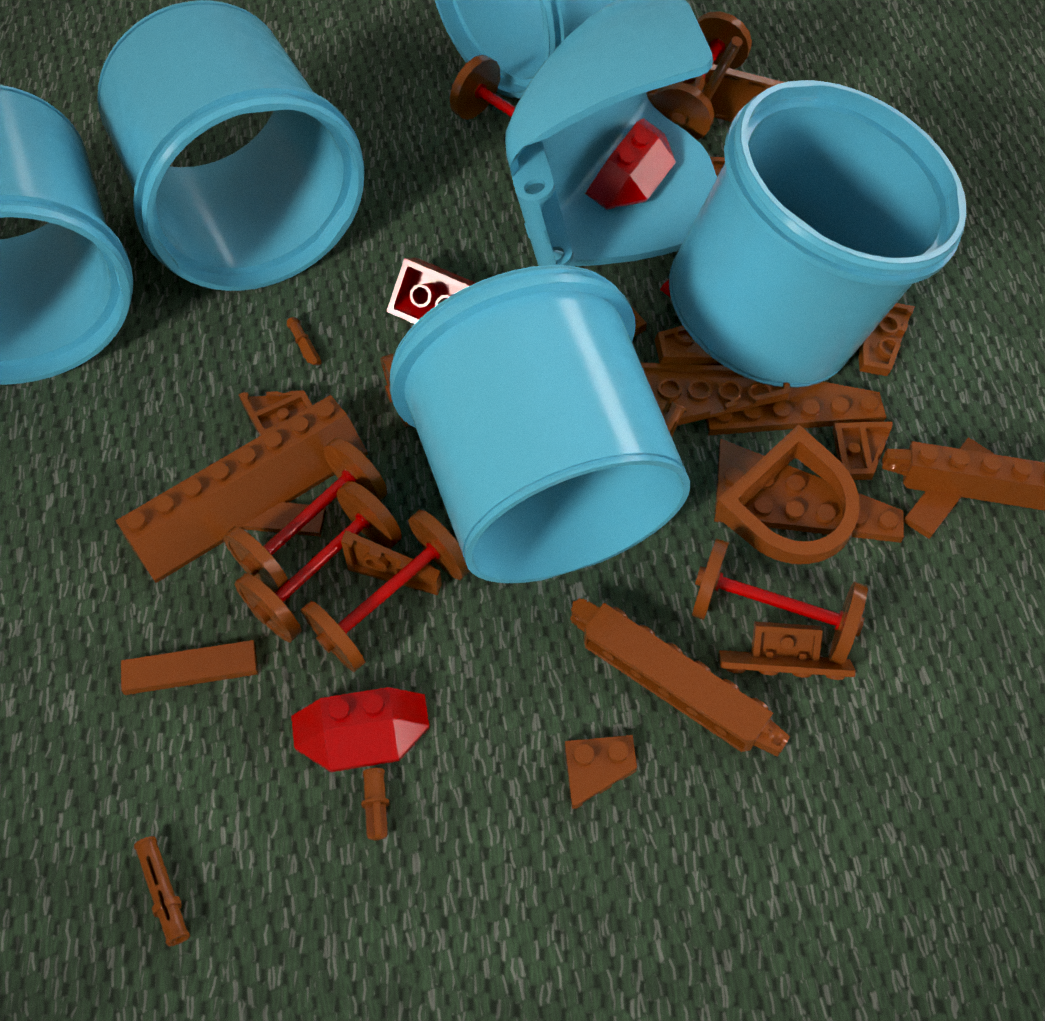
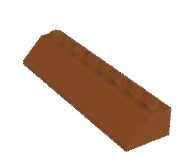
[116,395,368,583]

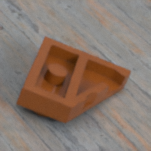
[239,390,312,436]
[832,422,893,480]
[564,735,637,809]

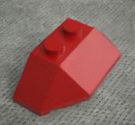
[585,118,676,210]
[291,687,429,772]

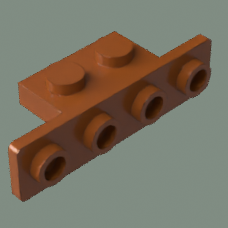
[718,621,856,680]

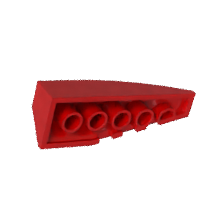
[386,258,475,324]

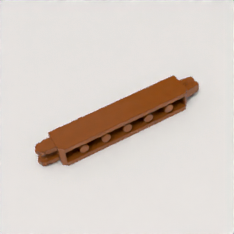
[882,441,1045,511]
[570,598,790,757]

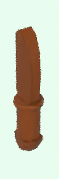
[287,317,321,366]

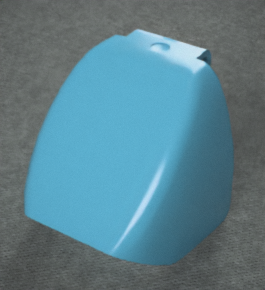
[505,0,717,266]

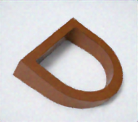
[715,424,860,564]

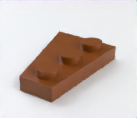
[858,303,915,376]
[341,530,442,595]

